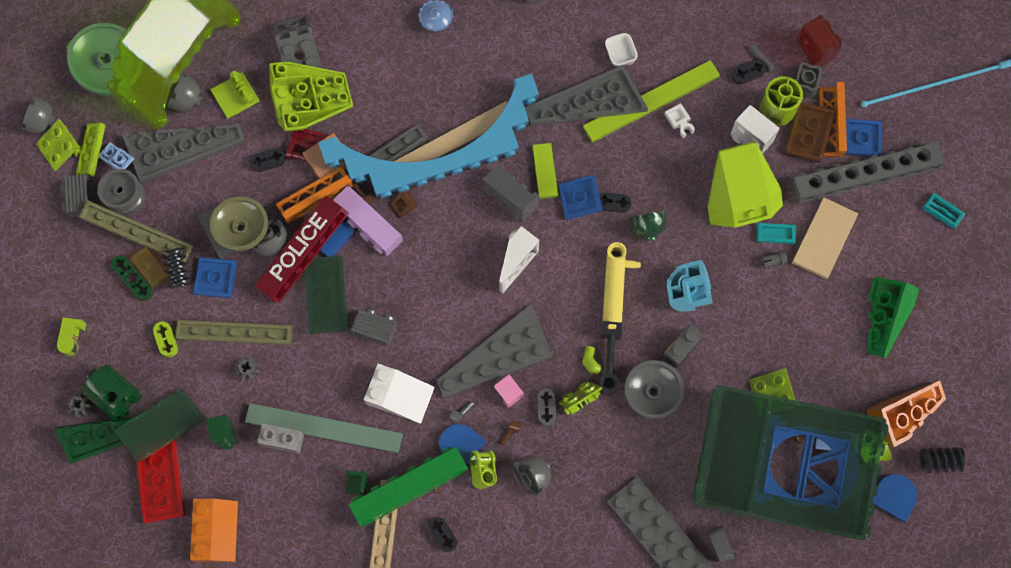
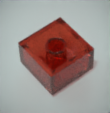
[796,15,842,67]

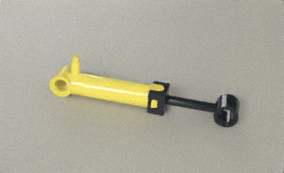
[598,242,641,396]

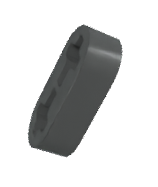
[537,389,556,427]

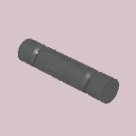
[748,44,776,72]

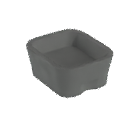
[793,63,822,98]
[709,525,735,562]

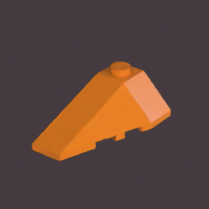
[866,380,946,447]

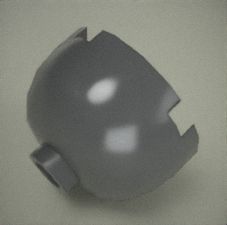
[168,74,202,112]
[21,95,56,134]
[253,220,288,257]
[513,455,551,497]

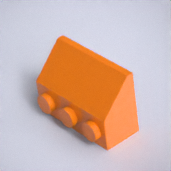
[190,499,238,562]

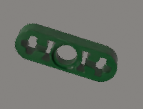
[111,255,153,301]

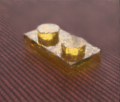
[131,247,169,288]

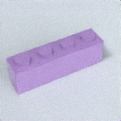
[334,186,403,256]

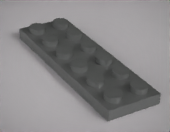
[607,477,713,568]

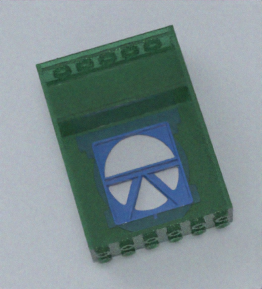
[691,385,889,541]

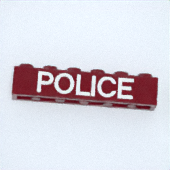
[255,195,349,303]

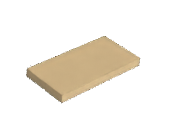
[792,198,858,280]

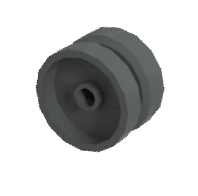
[98,169,145,216]

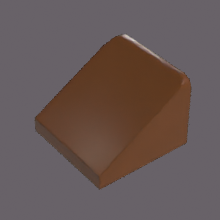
[390,192,418,218]

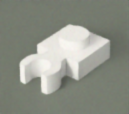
[664,103,695,138]

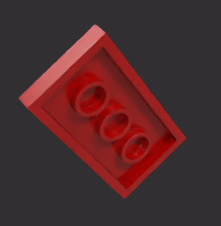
[135,438,185,524]

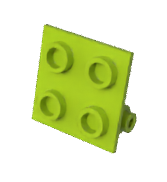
[210,71,260,119]
[36,119,81,171]
[749,368,797,417]
[559,382,602,415]

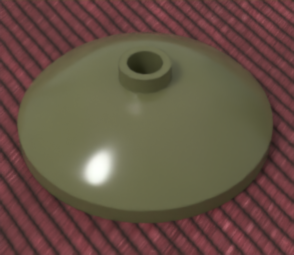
[210,196,268,251]

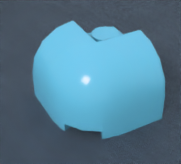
[667,260,713,311]

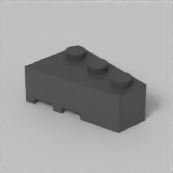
[482,164,539,223]

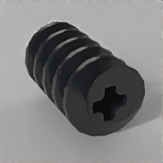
[161,247,192,289]
[919,447,965,474]

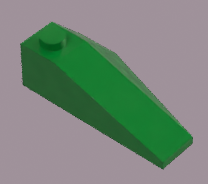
[868,276,919,358]

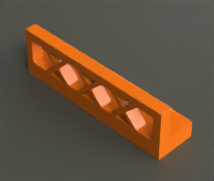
[819,82,847,157]
[276,167,353,224]

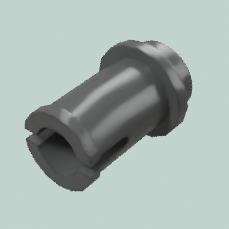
[762,250,788,268]

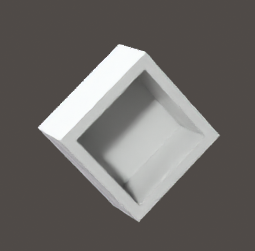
[731,105,779,154]

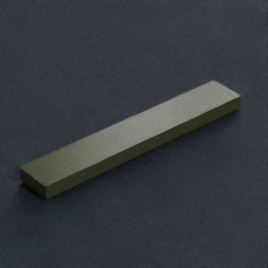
[79,200,193,262]
[175,320,293,345]

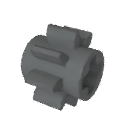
[235,356,260,381]
[66,393,93,419]

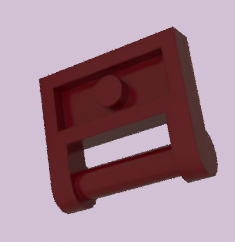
[286,129,330,162]

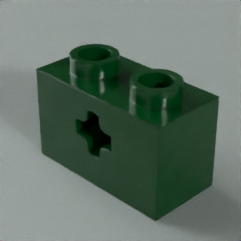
[206,414,238,450]

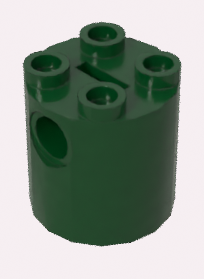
[82,364,142,420]

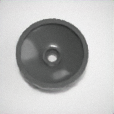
[625,360,684,419]

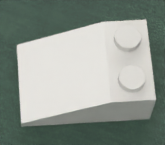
[499,226,539,294]
[364,364,434,424]

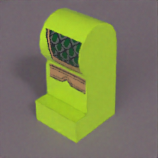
[57,317,86,356]

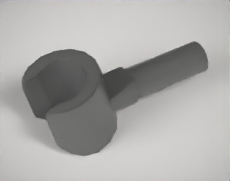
[450,401,474,424]

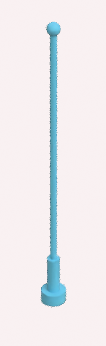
[860,59,1011,108]

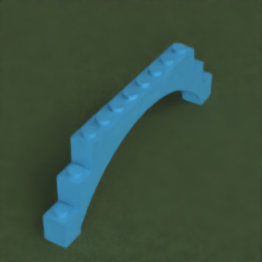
[318,74,539,199]

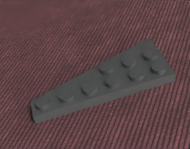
[524,65,648,126]
[122,124,246,184]
[437,304,553,399]

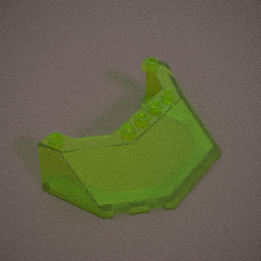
[107,0,241,131]

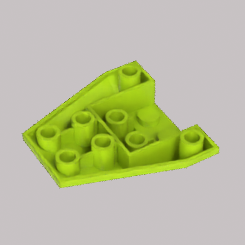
[269,62,353,131]
[707,141,783,228]

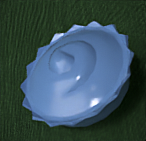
[418,0,453,32]

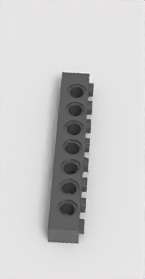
[791,142,946,204]

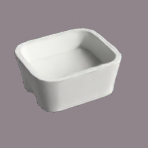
[605,33,638,68]

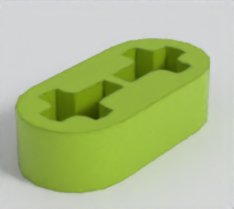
[153,321,178,358]

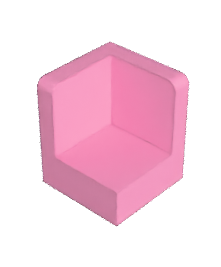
[494,375,524,408]

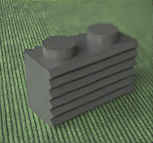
[61,174,92,218]
[351,308,397,346]
[663,324,704,368]

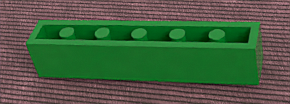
[349,447,468,528]

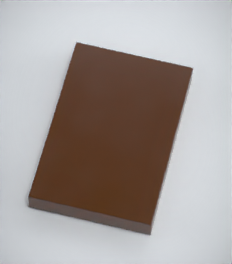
[785,103,836,163]

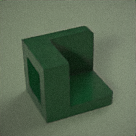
[346,470,369,495]

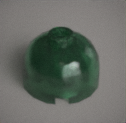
[628,211,667,241]

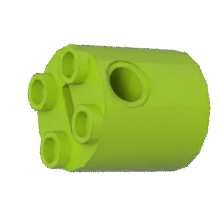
[759,76,803,126]

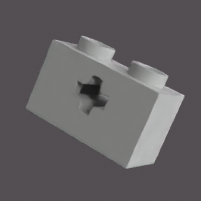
[257,424,304,454]

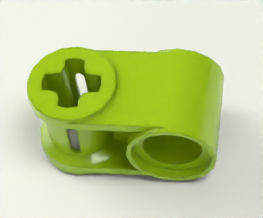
[469,450,497,490]

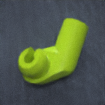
[582,346,601,374]

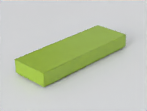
[76,123,106,177]
[533,143,558,199]

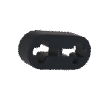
[732,60,766,85]
[250,148,286,172]
[599,192,632,213]
[428,517,457,552]

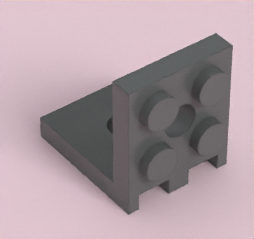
[273,14,322,68]

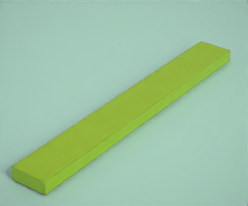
[583,60,720,143]

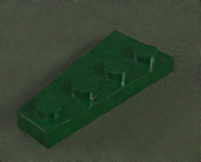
[54,416,146,464]

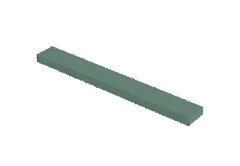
[245,403,403,454]

